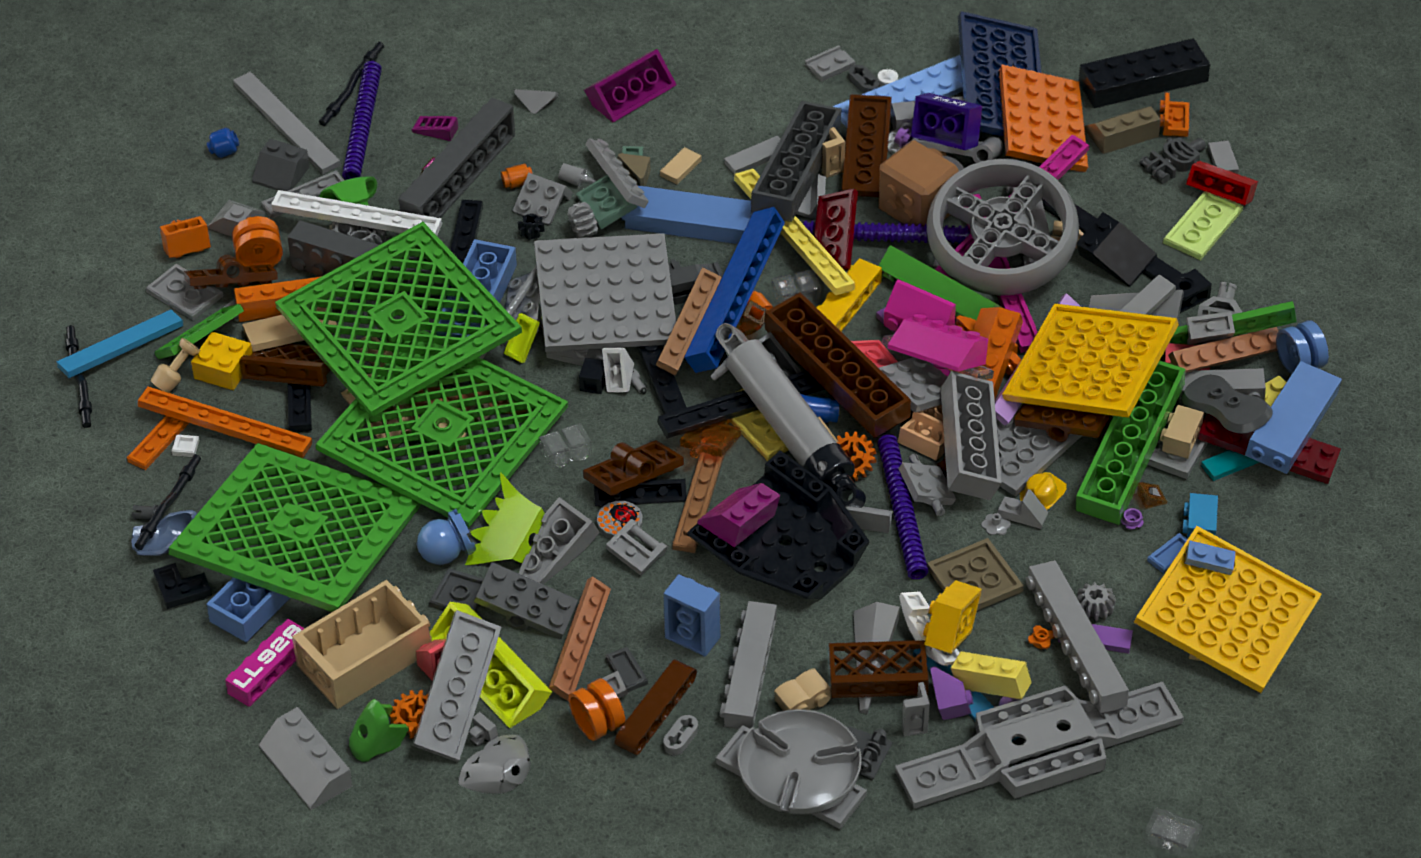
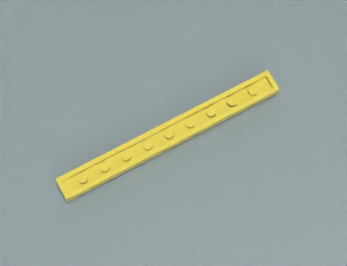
[734,169,855,296]

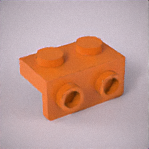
[1160,92,1189,137]

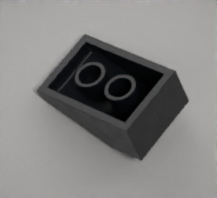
[1076,212,1157,287]

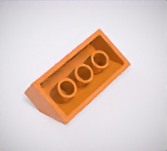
[233,277,320,322]
[958,307,1023,400]

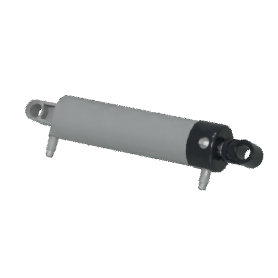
[711,323,866,508]

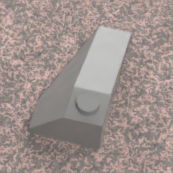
[518,497,600,584]

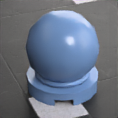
[416,509,476,565]

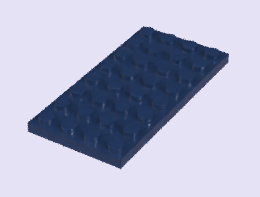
[958,11,1041,136]

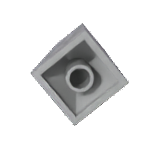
[207,200,266,237]

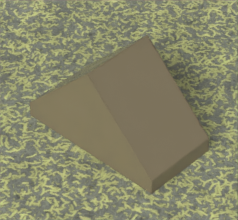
[618,153,651,187]

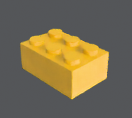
[923,580,982,653]

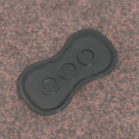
[1181,374,1273,433]

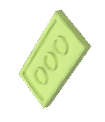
[1163,191,1243,260]

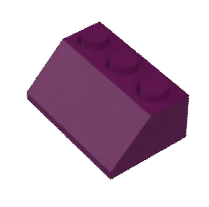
[697,483,780,547]

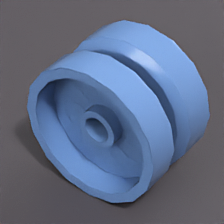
[1276,320,1329,375]

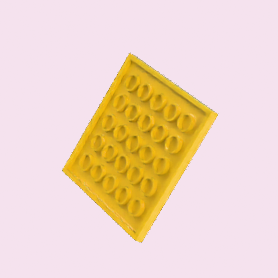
[1002,303,1179,418]
[1134,526,1322,693]

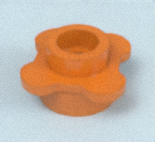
[1028,626,1055,649]

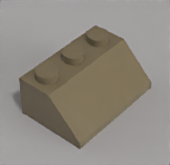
[1084,106,1161,154]

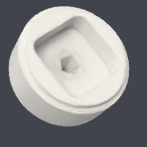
[878,69,898,87]

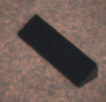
[594,479,687,506]

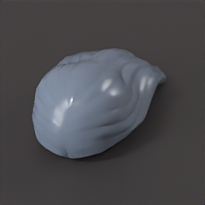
[131,510,197,556]

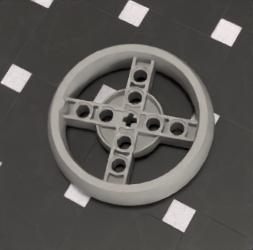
[927,159,1079,296]

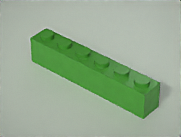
[878,245,1002,320]

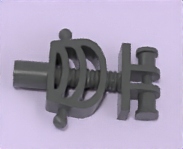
[1139,137,1206,183]

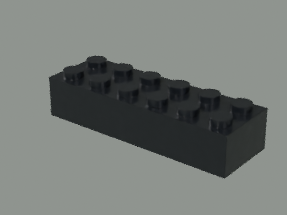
[1078,38,1210,108]

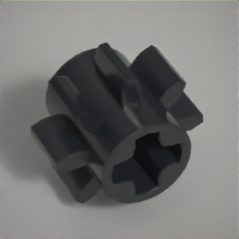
[518,213,545,240]

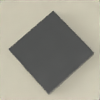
[429,568,484,612]

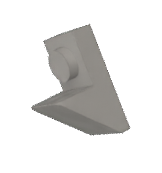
[998,489,1048,529]

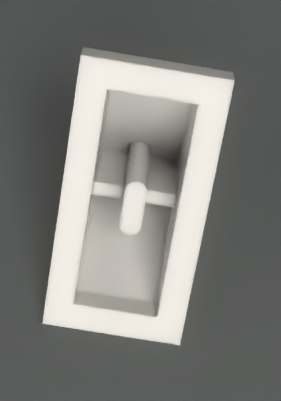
[602,348,634,392]

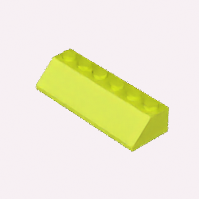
[429,601,552,728]

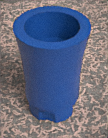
[800,394,839,423]

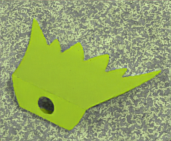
[465,472,545,565]

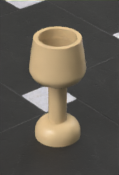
[150,338,200,393]

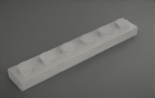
[585,138,649,208]

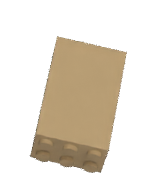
[292,580,432,709]

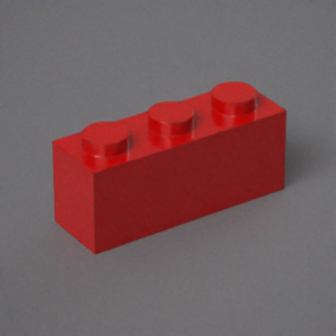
[1186,161,1258,205]

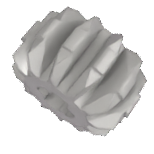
[567,202,598,238]
[1077,581,1116,622]

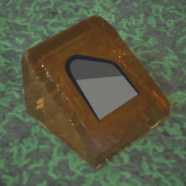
[1137,482,1167,509]

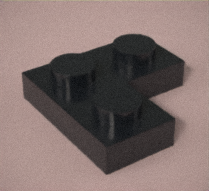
[153,563,212,609]

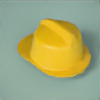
[1020,472,1067,510]

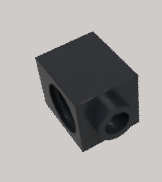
[579,358,605,394]

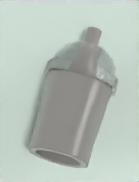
[558,163,596,189]

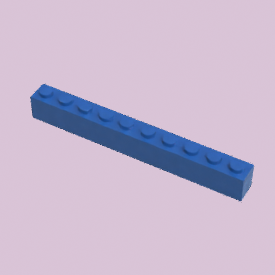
[684,207,785,373]

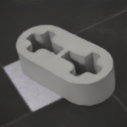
[664,715,698,756]

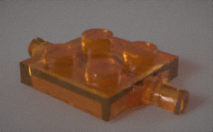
[680,419,741,459]

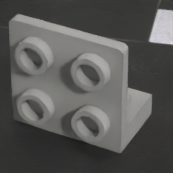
[513,173,573,225]

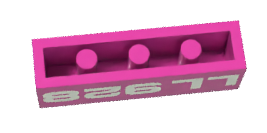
[225,619,305,707]

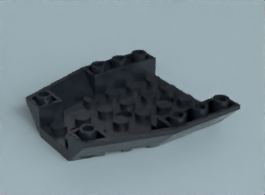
[687,451,870,599]

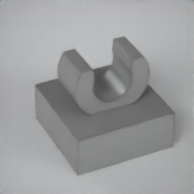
[469,712,498,746]

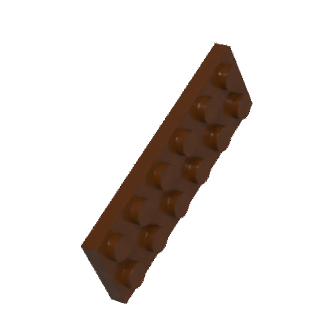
[842,94,892,197]

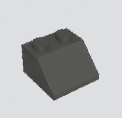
[252,139,309,191]

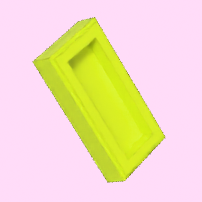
[504,313,540,363]

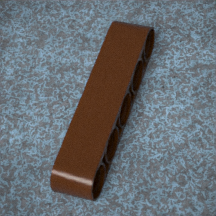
[615,659,697,755]

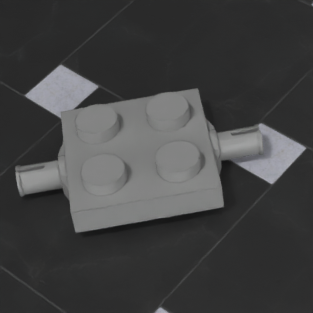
[899,454,956,516]

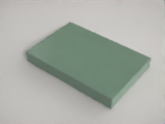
[576,175,637,229]

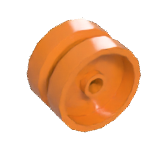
[232,216,283,267]
[568,678,626,741]

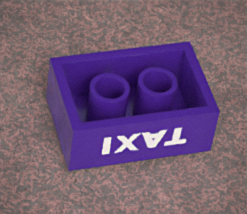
[911,93,983,150]

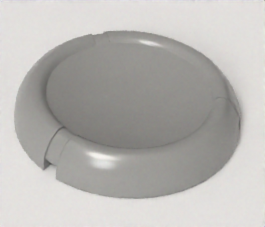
[738,709,861,815]

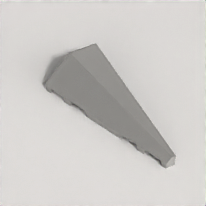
[853,602,900,714]

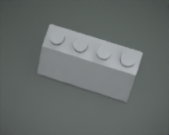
[259,707,352,810]

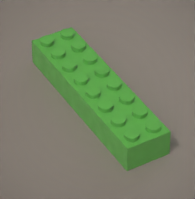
[1076,361,1185,525]

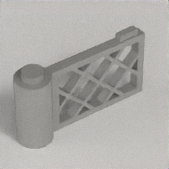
[912,137,1004,163]

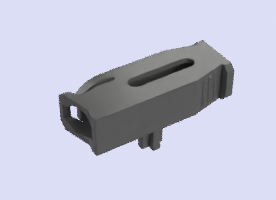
[668,259,723,305]

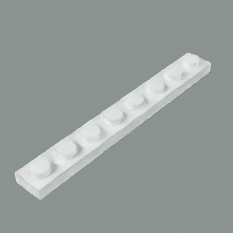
[271,190,442,236]

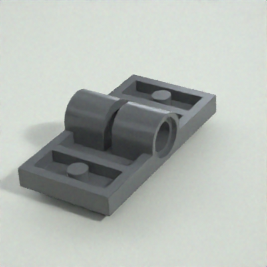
[474,562,578,639]

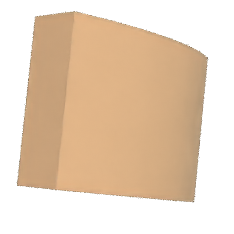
[898,405,945,461]

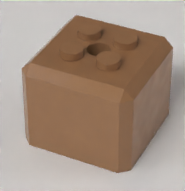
[879,140,959,226]

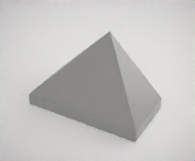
[515,89,558,114]

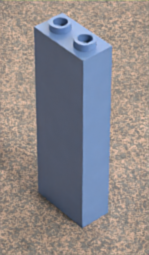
[622,185,752,244]
[1245,361,1342,474]

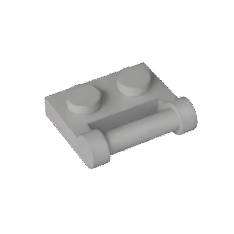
[606,519,668,576]

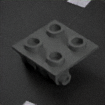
[847,726,893,779]

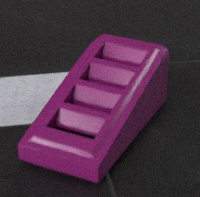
[412,116,458,141]

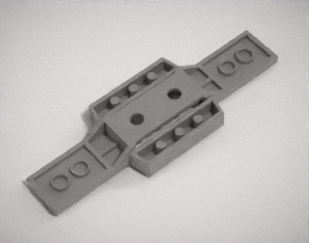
[895,681,1184,809]

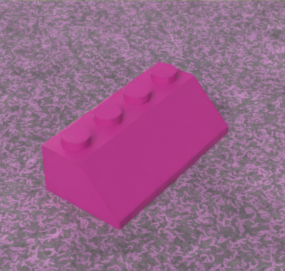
[887,314,988,372]

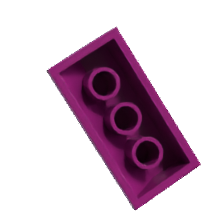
[584,49,677,122]

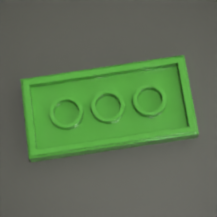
[154,304,244,359]

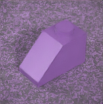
[930,667,974,720]

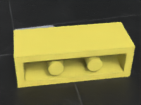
[951,651,1032,699]

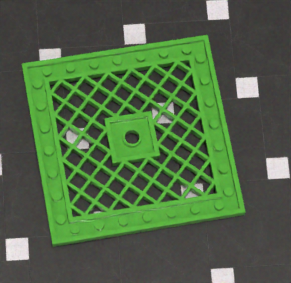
[275,222,522,417]
[316,330,568,528]
[169,443,421,612]

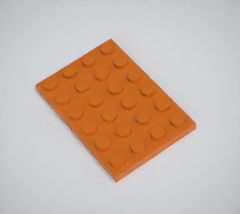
[999,65,1088,172]

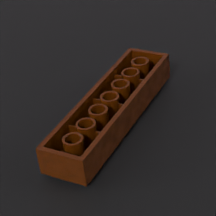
[765,292,911,438]

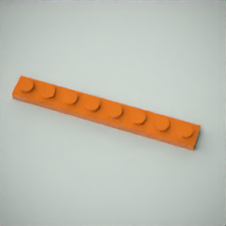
[138,386,312,458]

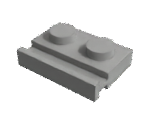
[805,45,855,82]

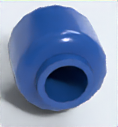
[207,128,240,158]

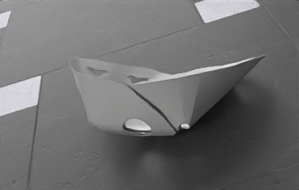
[458,735,531,794]

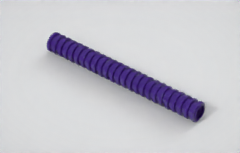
[342,61,382,180]
[803,220,970,244]
[878,435,928,579]

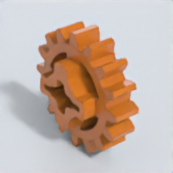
[837,432,877,481]
[390,690,428,738]

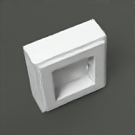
[172,434,200,457]

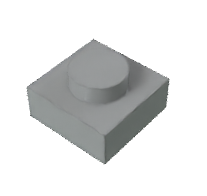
[602,671,629,698]

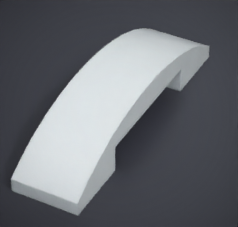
[899,592,959,666]

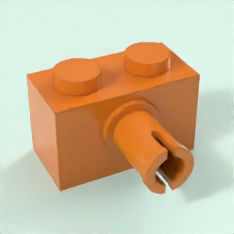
[160,216,211,258]

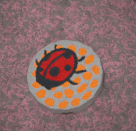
[597,501,643,539]

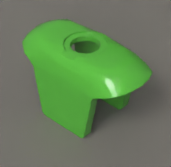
[319,176,377,206]
[349,699,409,762]

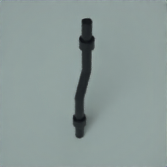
[319,42,384,126]
[65,325,92,428]
[134,454,201,550]

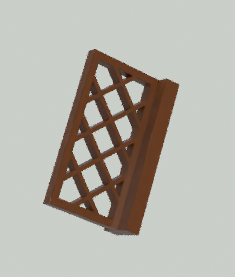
[240,344,331,387]
[829,640,928,698]

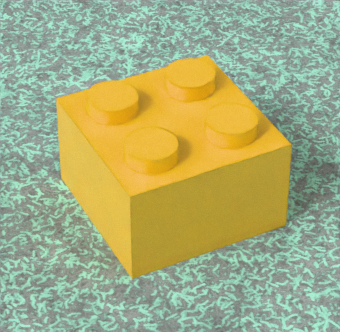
[191,332,253,391]

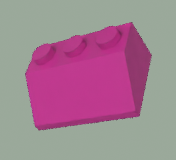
[884,279,956,331]

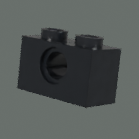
[1170,269,1212,314]

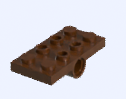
[184,255,278,289]
[1014,403,1111,442]
[583,440,684,495]

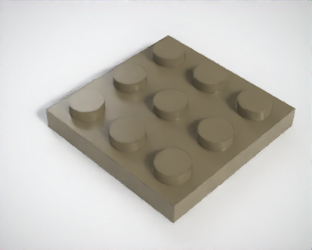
[927,538,1024,611]

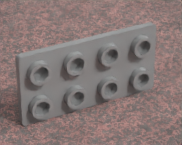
[501,272,543,346]

